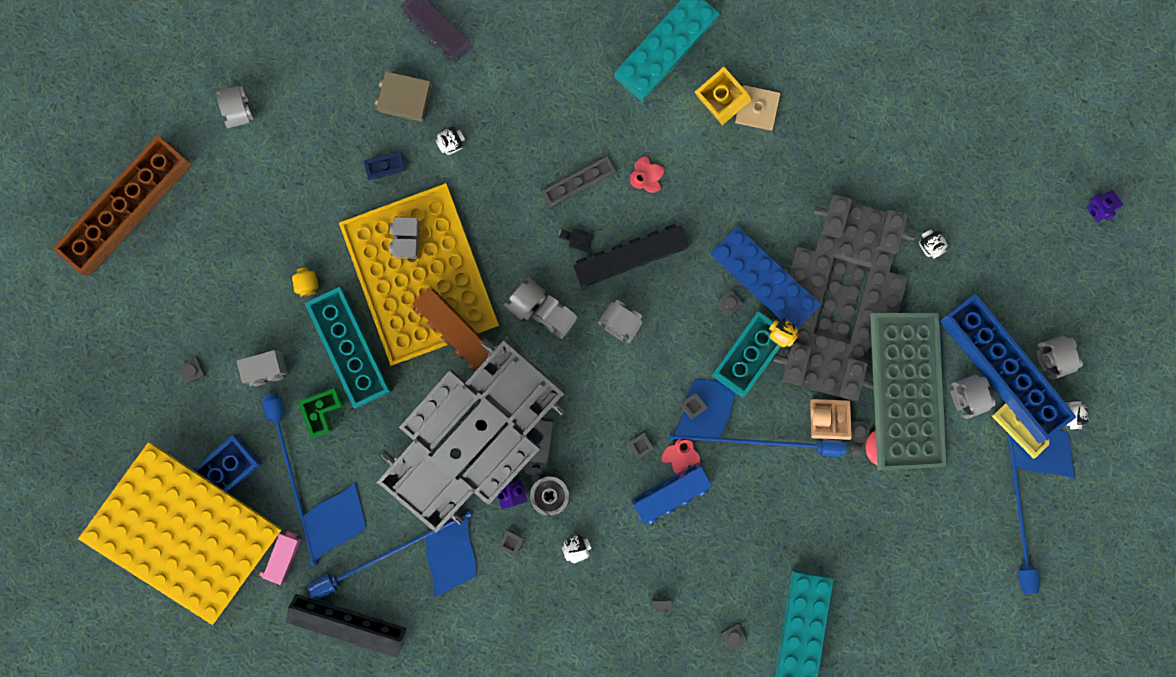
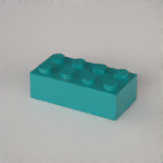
[711,311,781,398]

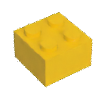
[695,67,751,126]

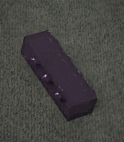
[400,0,472,63]

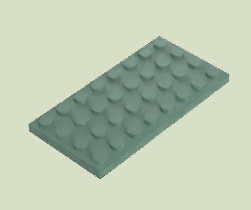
[870,313,946,470]

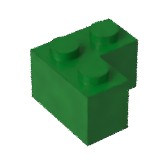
[298,388,345,438]

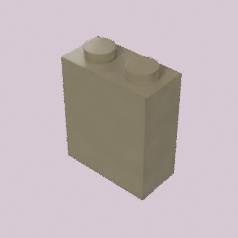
[375,72,432,122]

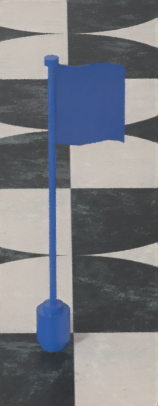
[669,380,846,457]
[262,393,366,566]
[1007,431,1075,594]
[308,509,476,599]

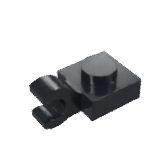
[557,228,592,252]

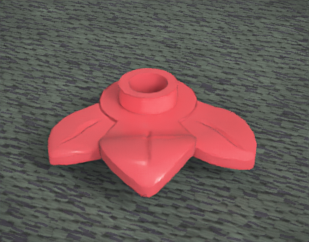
[630,156,665,193]
[662,439,700,474]

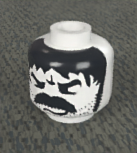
[435,127,465,155]
[919,229,948,259]
[1066,401,1089,429]
[562,535,591,563]

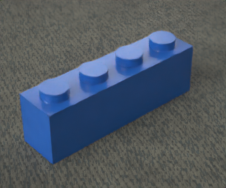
[631,463,712,525]

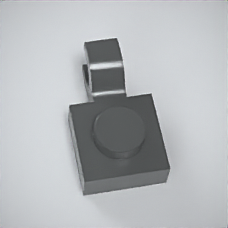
[850,421,871,456]

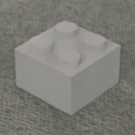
[236,350,289,387]

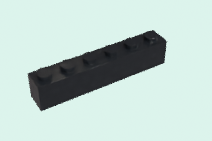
[573,224,689,288]
[286,594,407,657]

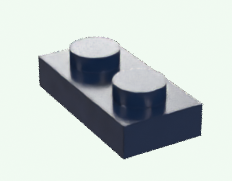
[364,151,406,180]

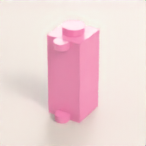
[259,531,301,585]

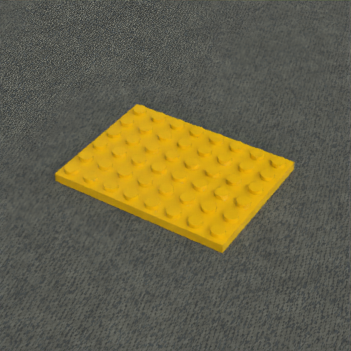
[339,183,499,366]
[78,441,282,625]

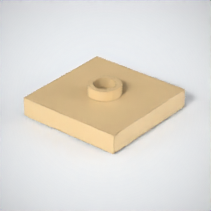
[735,85,780,131]

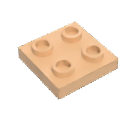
[810,399,851,440]

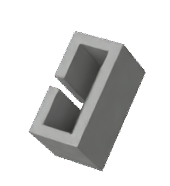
[389,218,420,259]

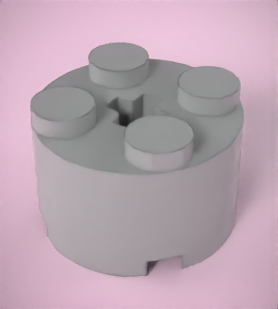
[216,85,254,128]
[504,276,547,320]
[531,295,578,339]
[598,300,643,343]
[1036,336,1083,379]
[951,375,995,419]
[530,475,569,516]

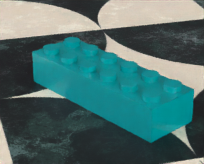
[614,0,720,103]
[305,287,392,409]
[774,570,833,677]

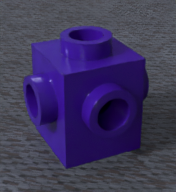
[1086,190,1124,223]
[497,479,528,509]

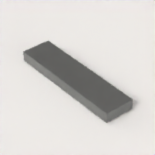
[541,155,617,208]

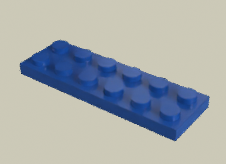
[710,226,821,328]

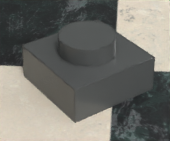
[716,290,743,317]
[179,358,206,384]
[680,393,707,420]
[628,433,654,459]
[498,530,524,557]
[651,598,672,612]
[721,624,747,651]

